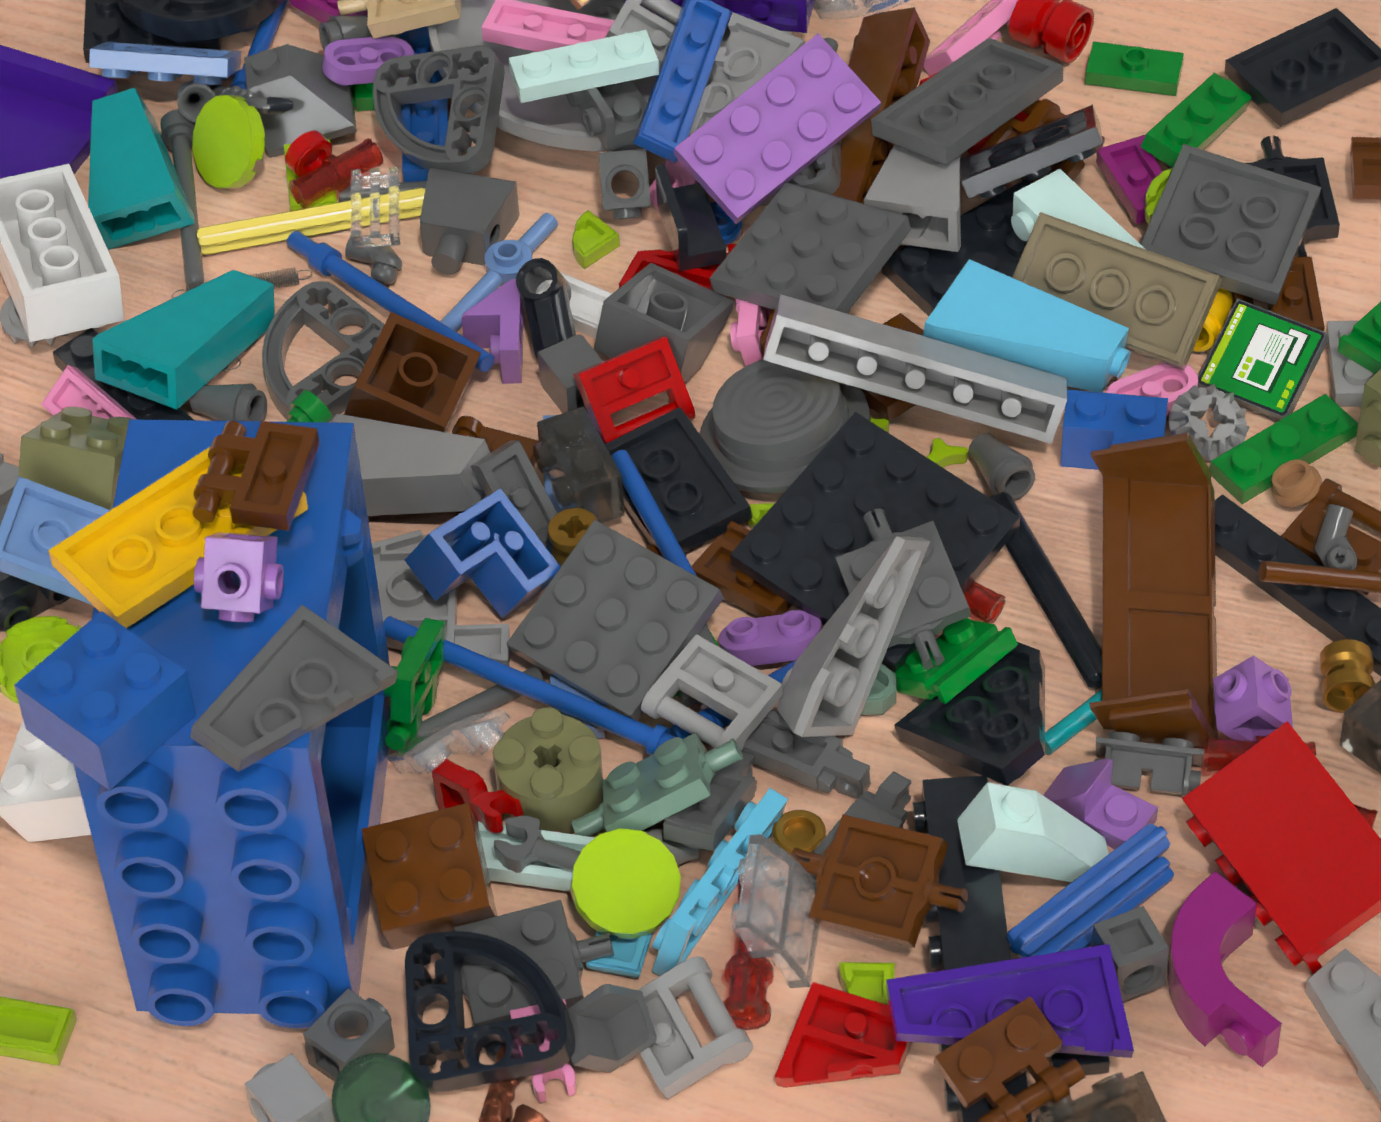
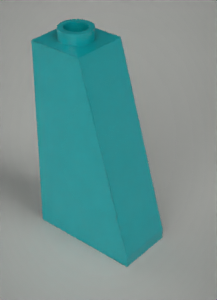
[88,88,195,250]
[93,270,275,409]

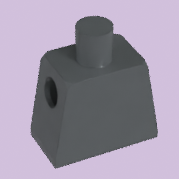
[420,168,520,275]

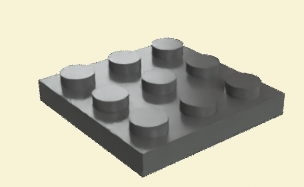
[1141,144,1321,305]
[710,183,911,314]
[506,520,724,721]

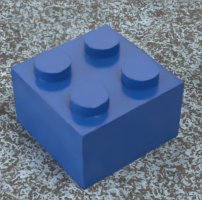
[14,611,196,790]

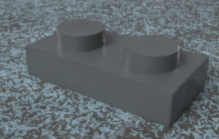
[471,440,557,543]

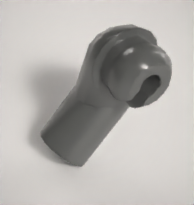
[345,235,402,285]
[1315,504,1357,570]

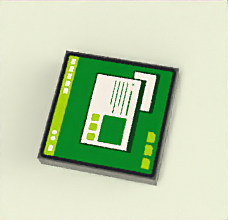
[1198,299,1329,421]

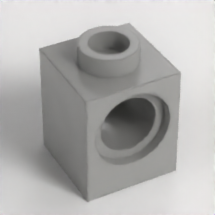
[245,1053,335,1122]

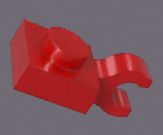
[431,759,523,833]

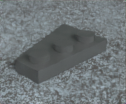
[190,605,398,772]

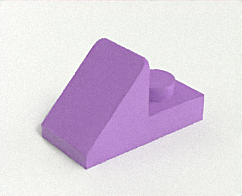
[462,279,524,384]
[1043,759,1158,849]

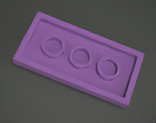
[674,33,881,224]

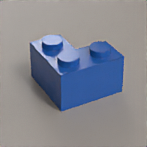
[1061,389,1168,470]
[404,488,561,619]

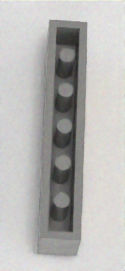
[763,294,1067,444]

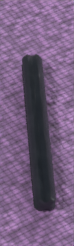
[989,492,1102,690]

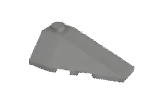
[777,536,930,737]

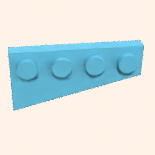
[652,788,788,976]

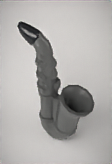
[177,80,293,122]

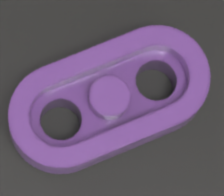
[322,36,414,85]
[719,610,822,666]

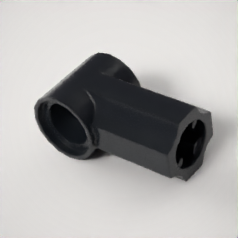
[516,258,576,359]

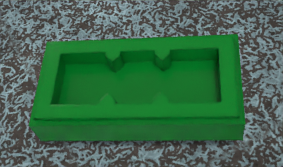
[1085,41,1184,96]

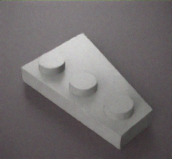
[688,12,805,136]
[1305,948,1381,1104]

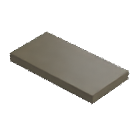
[1012,212,1222,370]

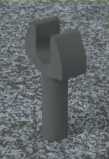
[494,816,581,873]

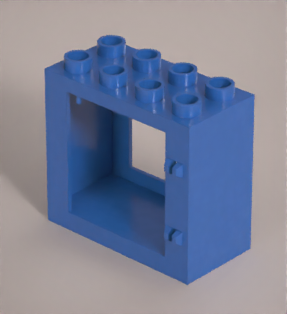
[73,419,391,1029]

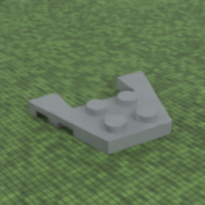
[372,530,510,667]

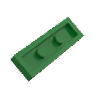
[1141,72,1252,168]
[1210,394,1358,504]

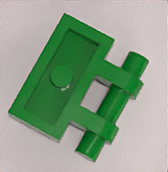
[384,618,445,751]

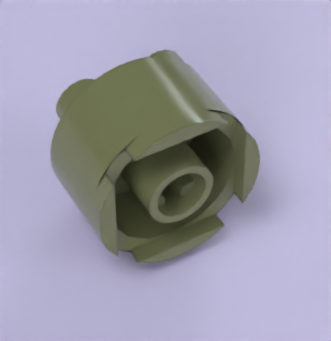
[493,707,604,834]

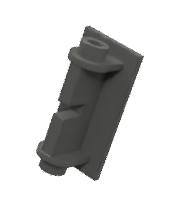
[1094,732,1204,796]

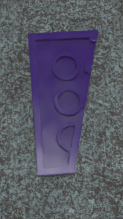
[885,944,1134,1058]

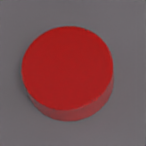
[285,130,333,178]

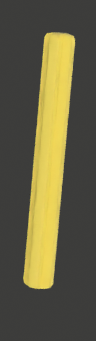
[197,187,425,255]

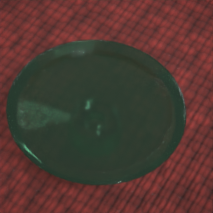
[332,1053,431,1122]

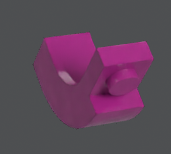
[1168,871,1282,1067]

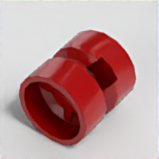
[1009,0,1094,64]

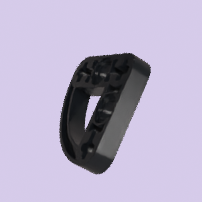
[405,931,575,1092]

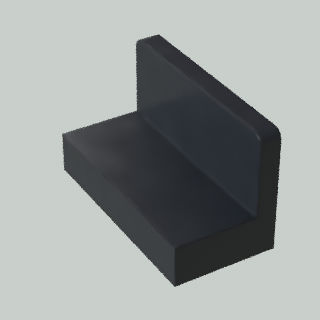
[655,165,726,271]

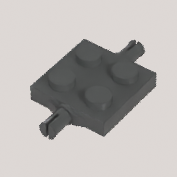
[835,509,971,669]
[432,900,614,1026]

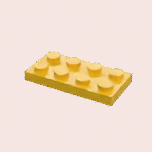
[48,447,308,628]

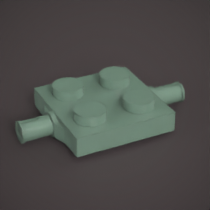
[571,733,743,837]

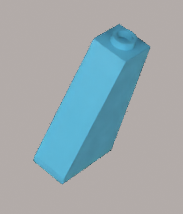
[923,259,1131,392]

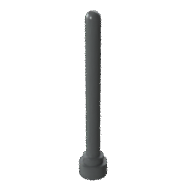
[160,109,204,288]

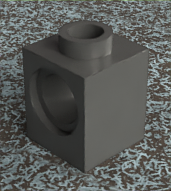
[599,149,651,219]
[1091,906,1169,1002]
[303,989,395,1093]

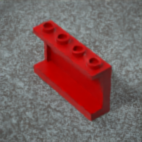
[1182,721,1381,974]

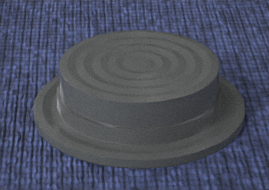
[700,359,871,493]

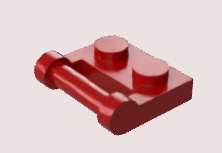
[573,336,695,447]

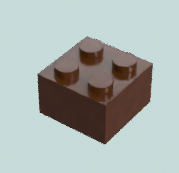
[344,312,481,432]
[361,803,498,950]

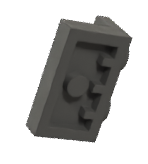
[566,80,647,152]

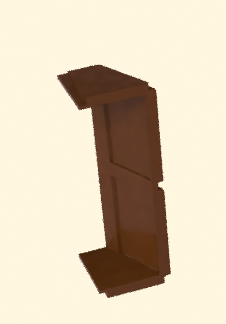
[1089,433,1218,747]

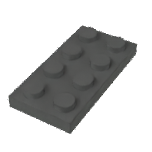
[871,38,1063,165]

